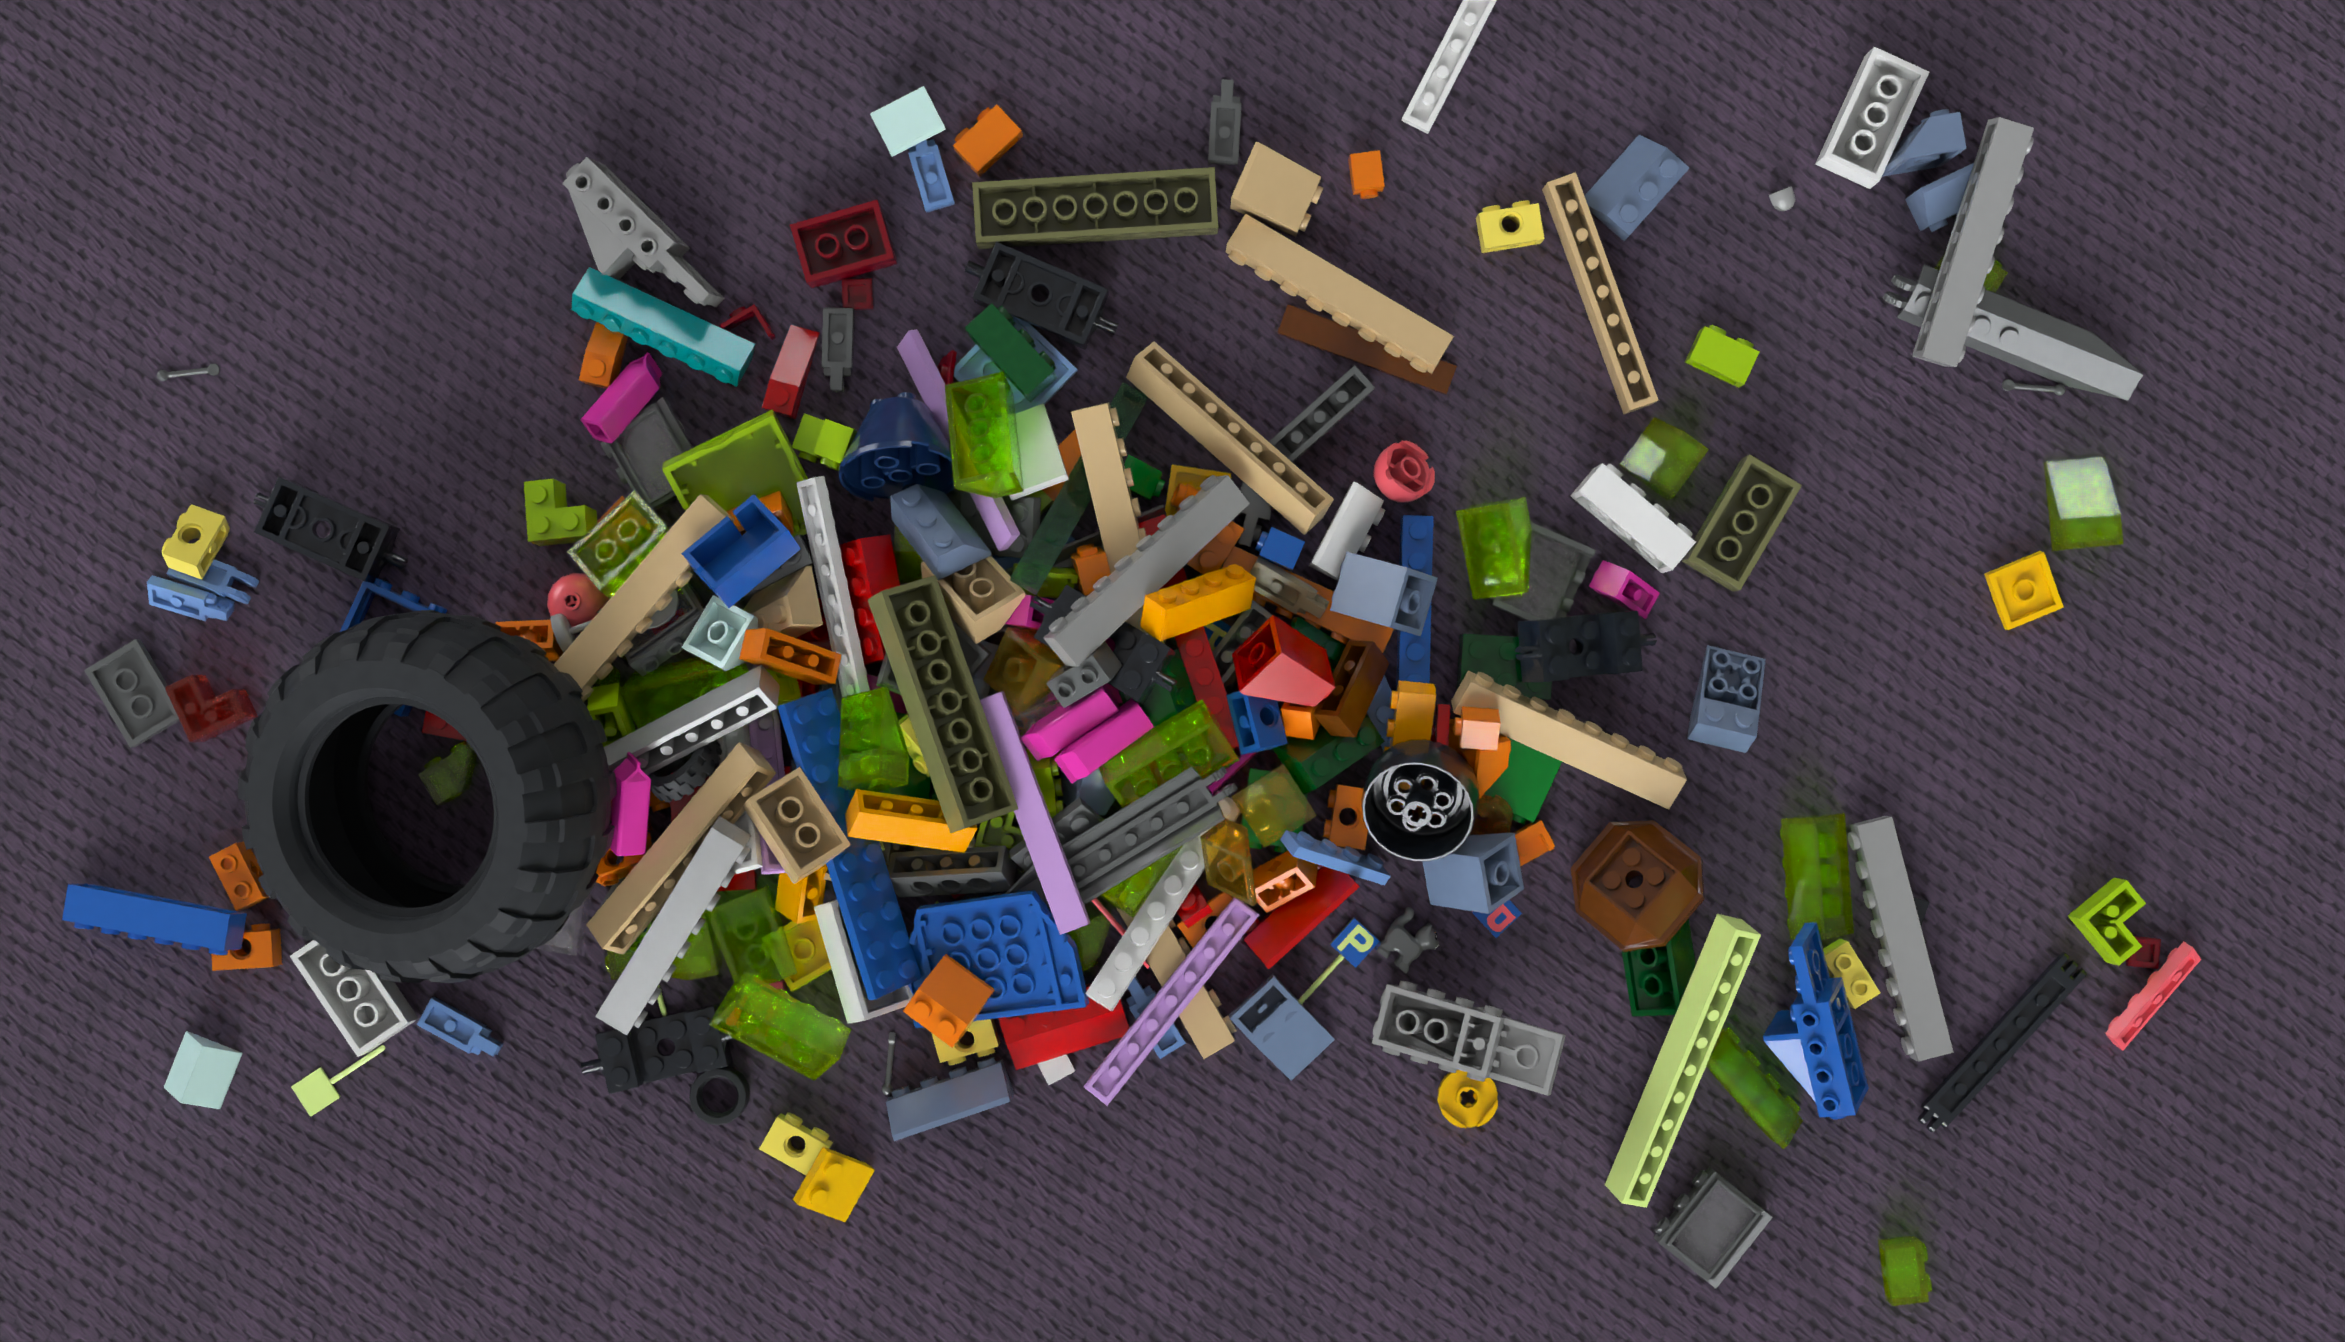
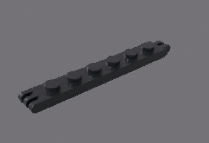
[1917,952,2087,1133]

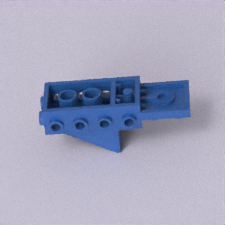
[1763,922,1869,1119]

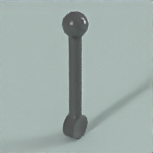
[156,364,220,381]
[2002,379,2066,396]
[882,1032,896,1095]

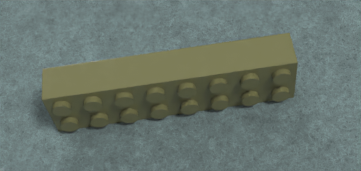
[972,167,1218,249]
[867,575,1018,834]

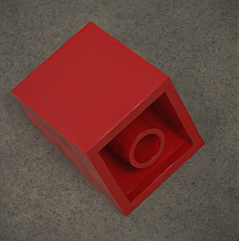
[1232,615,1336,707]

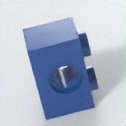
[1255,527,1305,572]
[1226,691,1288,755]

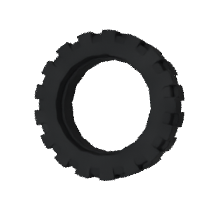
[648,740,722,802]

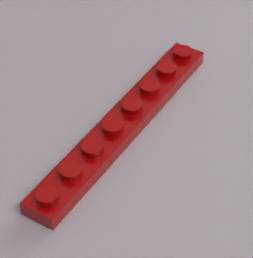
[1138,514,1239,755]

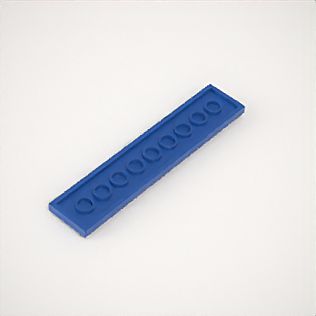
[777,688,921,1000]

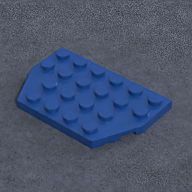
[908,890,1089,1028]

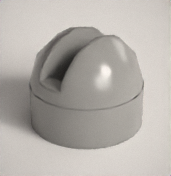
[1769,187,1796,211]

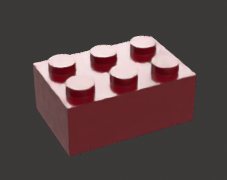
[790,200,898,289]

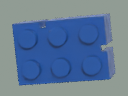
[681,494,801,608]

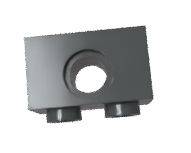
[1046,641,1123,708]

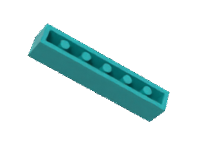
[571,267,755,387]

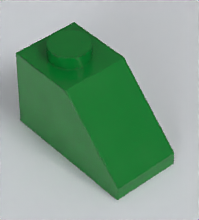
[1124,455,1166,502]

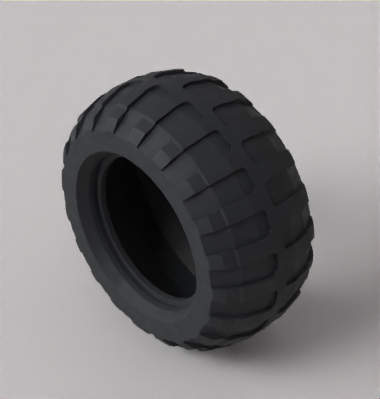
[238,610,617,983]

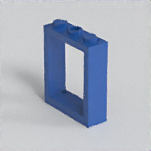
[340,578,447,717]

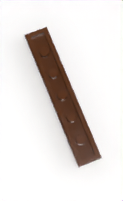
[1277,305,1457,395]

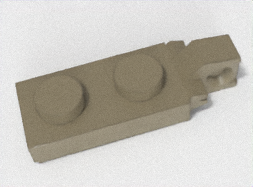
[1250,556,1329,619]

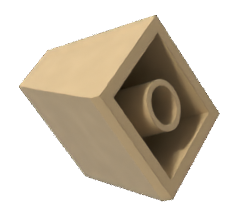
[1230,142,1323,237]

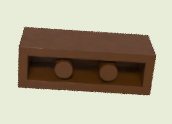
[1314,640,1390,737]

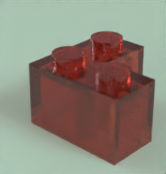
[165,674,258,743]

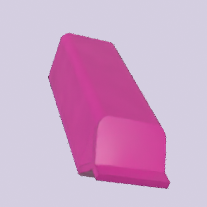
[581,352,662,444]
[1020,684,1120,761]
[1054,698,1154,783]
[610,752,651,856]

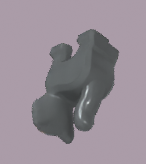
[1375,907,1439,973]

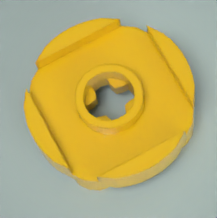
[1437,1070,1498,1128]

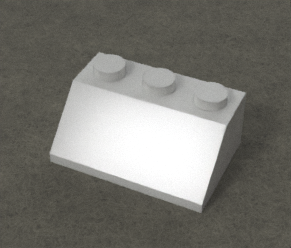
[1309,482,1385,581]

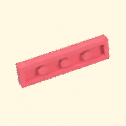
[2105,941,2201,1051]

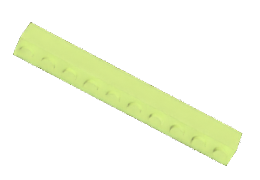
[1605,914,1761,1208]

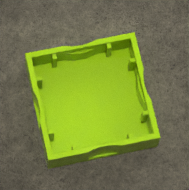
[662,409,808,537]

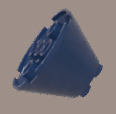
[839,392,962,505]

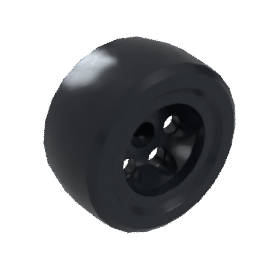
[1362,739,1479,861]

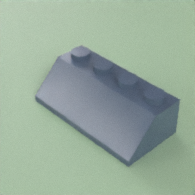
[886,1057,1014,1141]

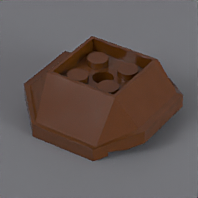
[1571,820,1705,952]

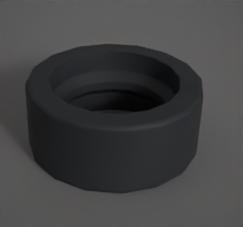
[689,1066,750,1125]

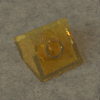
[983,627,1065,712]
[1231,763,1317,848]
[1200,818,1257,906]

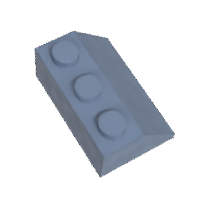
[1882,109,1966,177]
[1585,135,1689,241]
[1905,163,1974,232]
[890,484,991,580]

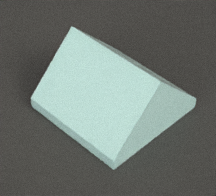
[870,86,946,157]
[681,595,758,671]
[164,1031,242,1109]

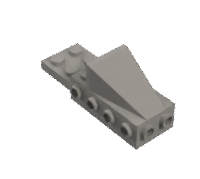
[562,157,725,307]
[1372,980,1566,1096]

